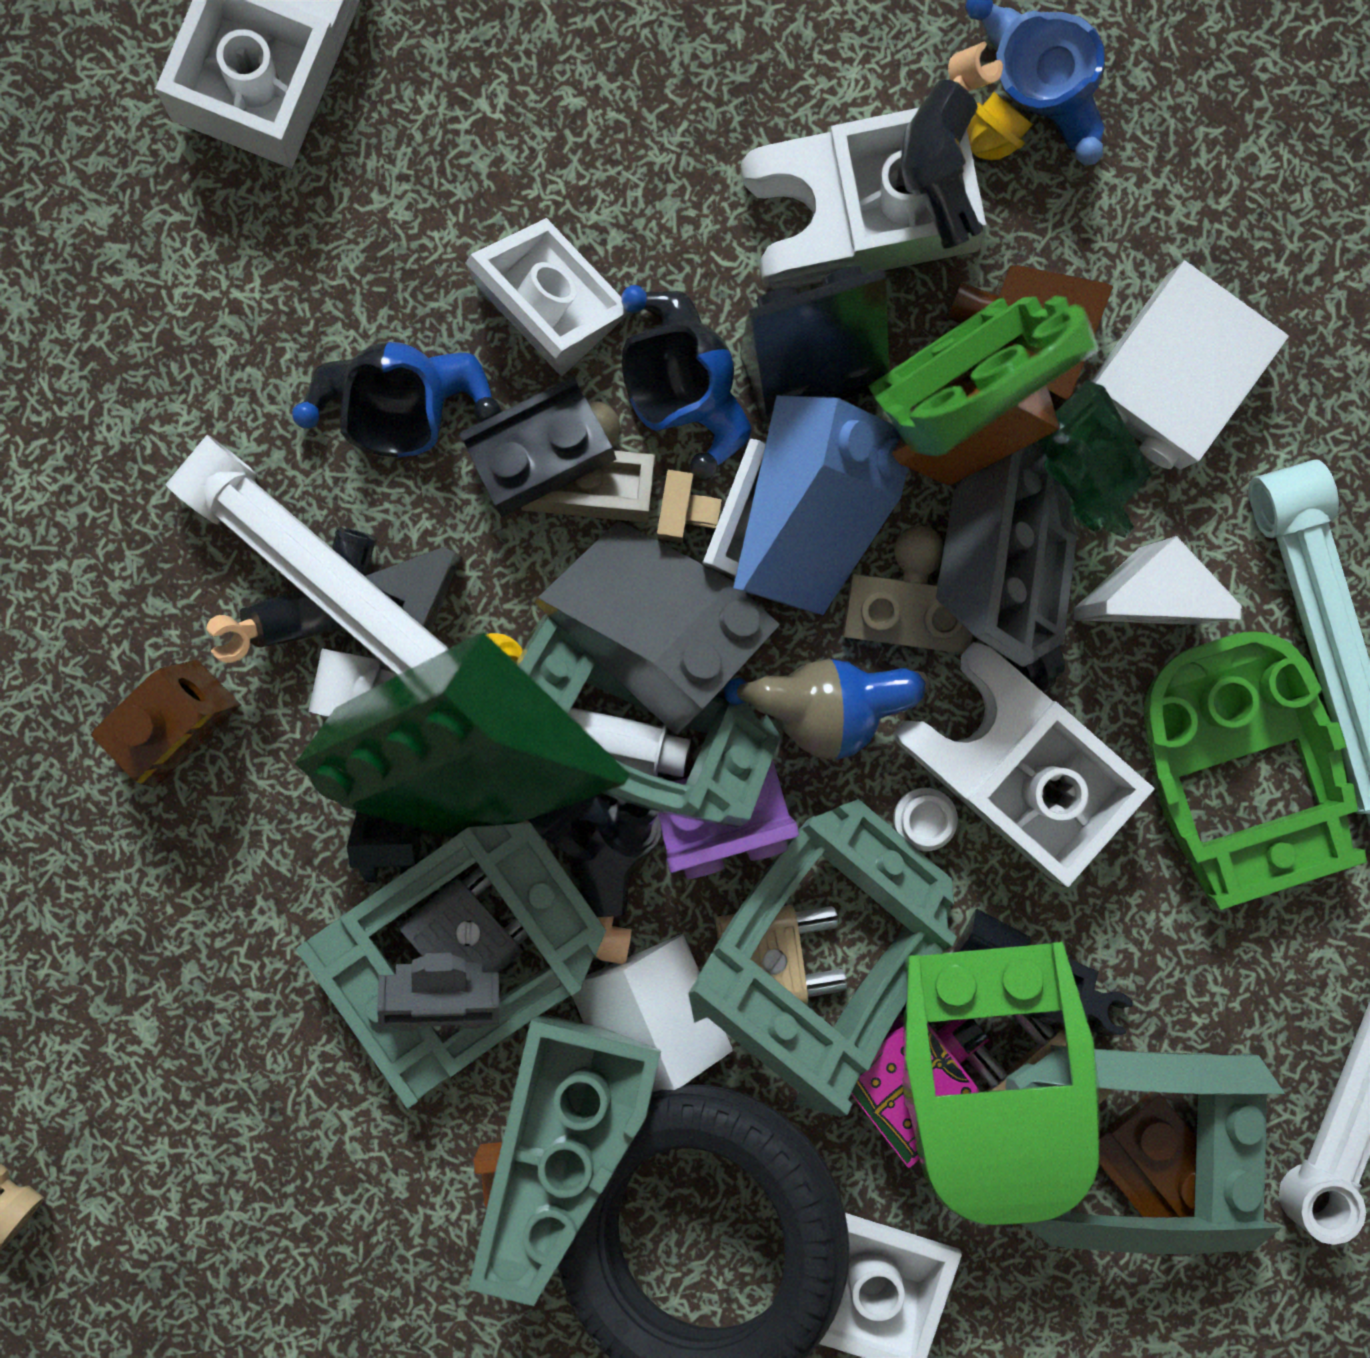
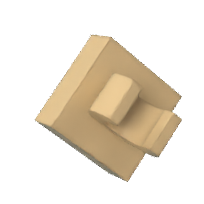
[657,470,722,543]

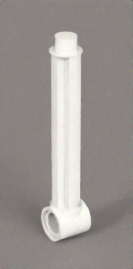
[166,435,449,675]
[309,648,691,777]
[1279,1002,1370,1245]

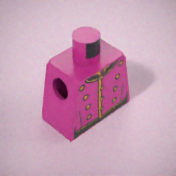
[851,1014,990,1168]

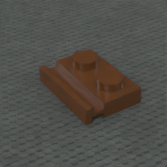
[1099,1092,1197,1217]

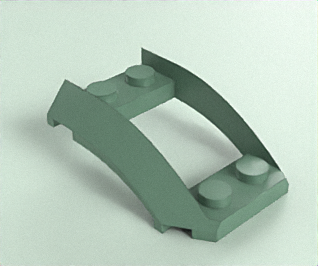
[516,613,781,828]
[688,799,957,1117]
[296,823,606,1109]
[1006,1045,1285,1254]

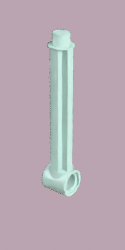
[1248,459,1370,826]

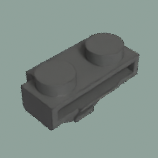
[377,953,499,1031]

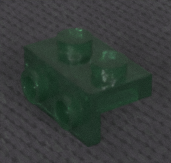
[1037,380,1152,538]

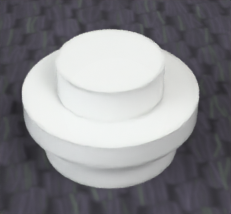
[893,788,958,851]

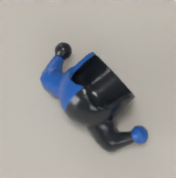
[621,285,751,481]
[292,342,502,457]

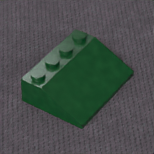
[295,631,631,838]

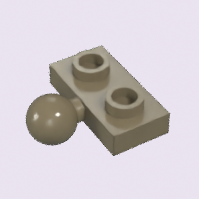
[521,401,655,523]
[842,525,973,654]

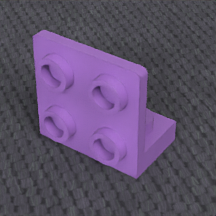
[658,759,800,879]

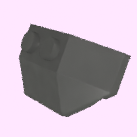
[936,436,1077,666]

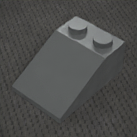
[535,520,780,735]

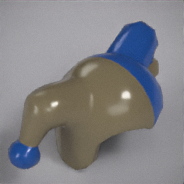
[724,659,930,760]

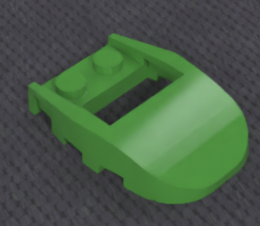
[868,296,1099,456]
[1144,632,1367,910]
[902,942,1100,1225]

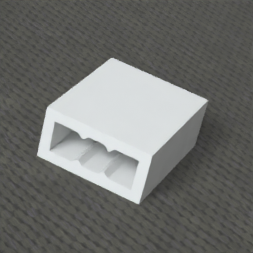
[1079,260,1289,470]

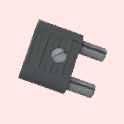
[399,866,528,973]

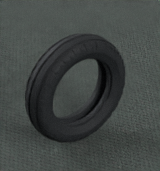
[558,1085,850,1358]

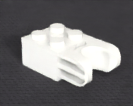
[155,0,360,169]
[740,108,986,290]
[893,642,1155,887]

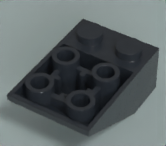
[740,266,889,424]

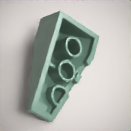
[468,1013,661,1306]

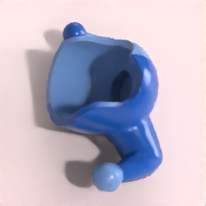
[965,0,1105,165]

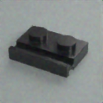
[459,376,617,517]

